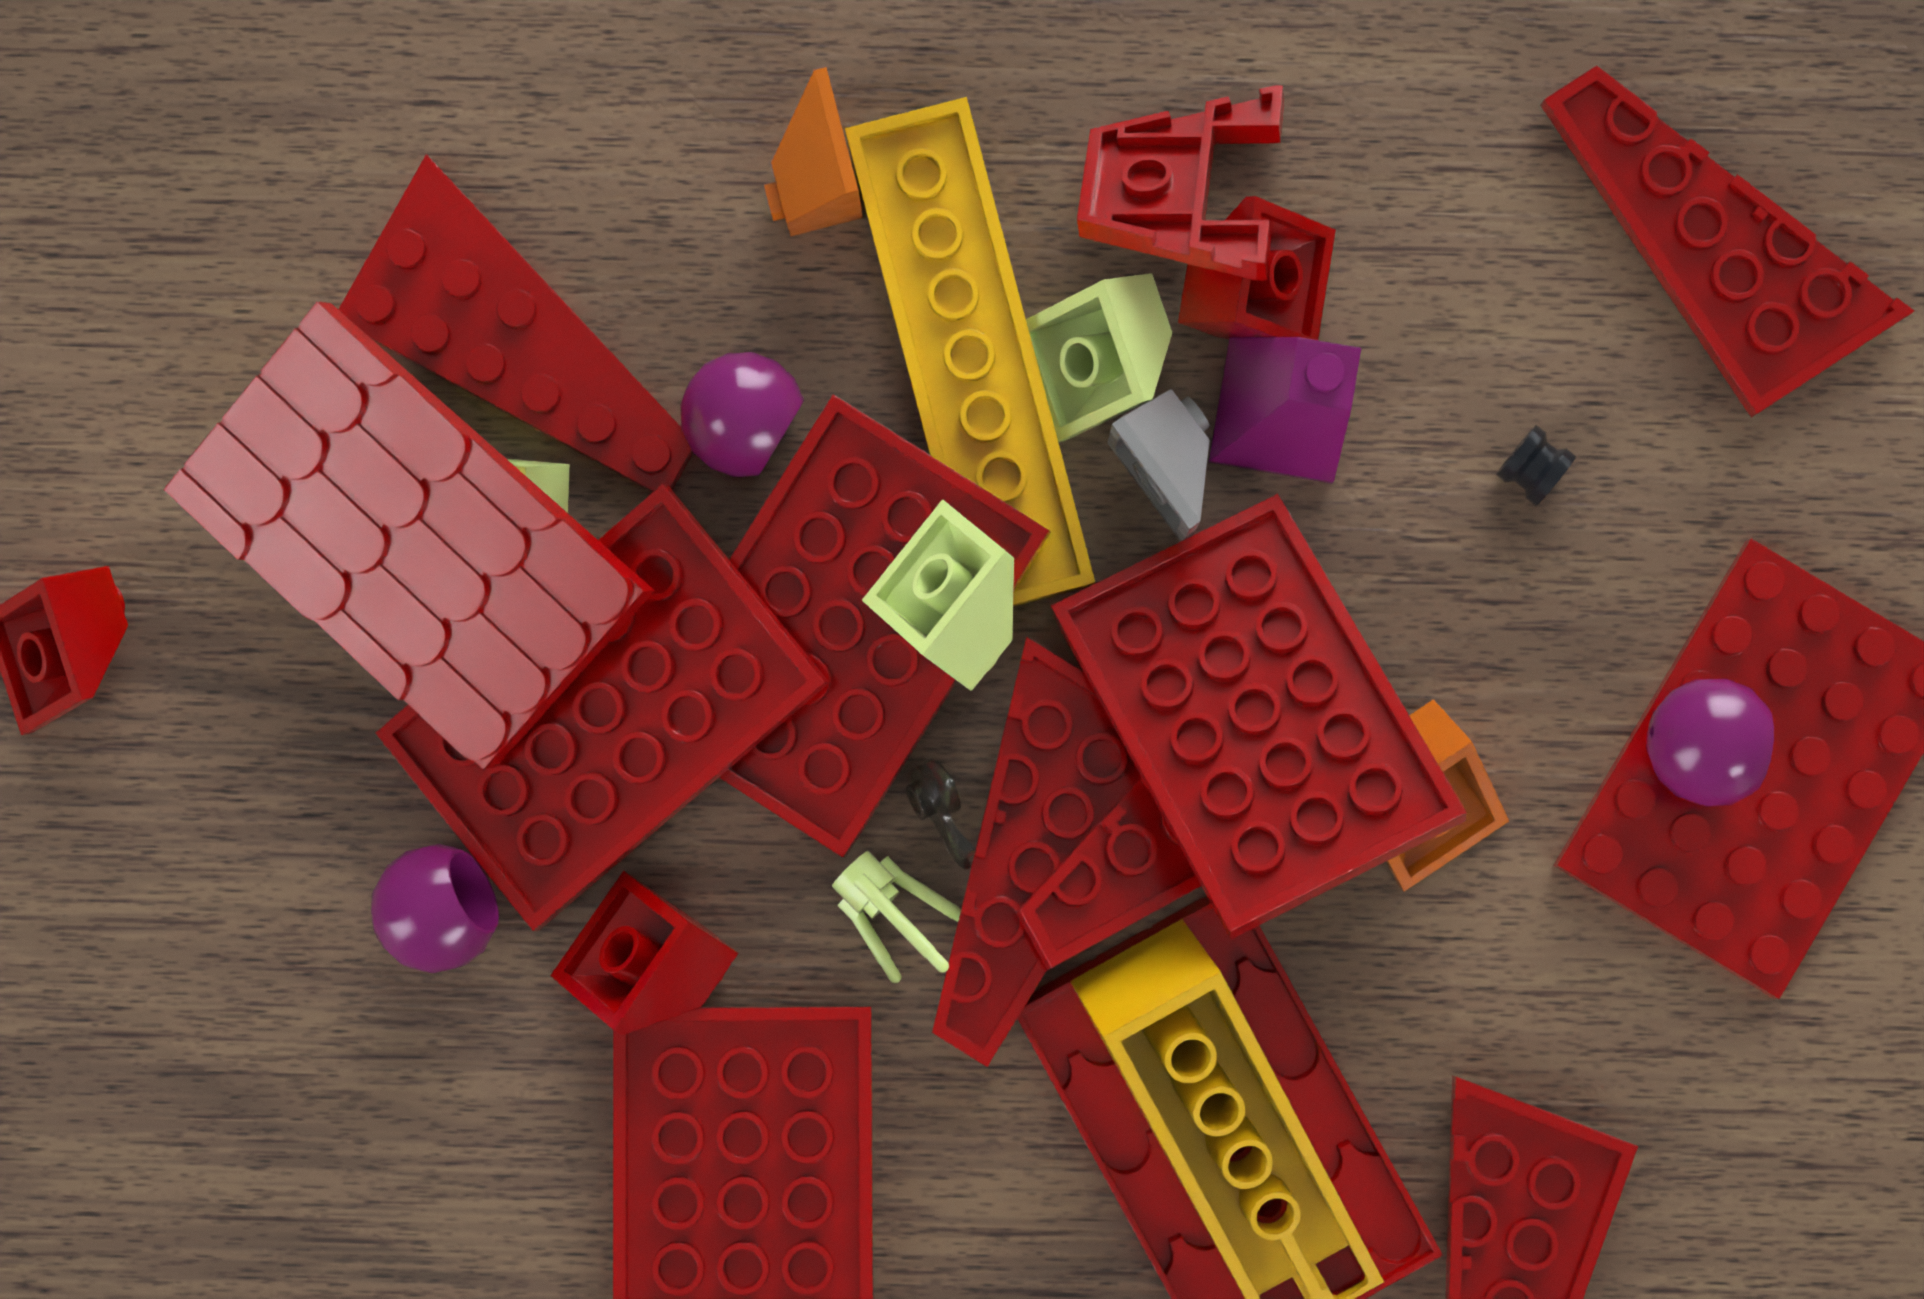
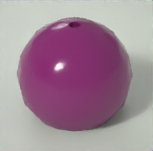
[680,352,804,477]
[1646,679,1774,806]
[371,844,499,973]

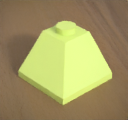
[1026,273,1172,443]
[862,499,1014,691]

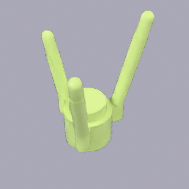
[832,851,961,984]

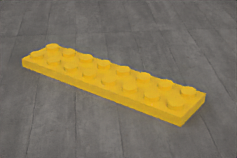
[845,97,1096,606]

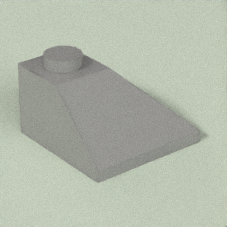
[1107,389,1210,542]

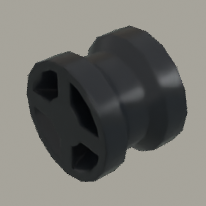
[1496,425,1576,506]

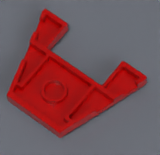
[1077,85,1284,281]

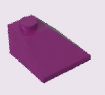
[1208,337,1361,484]

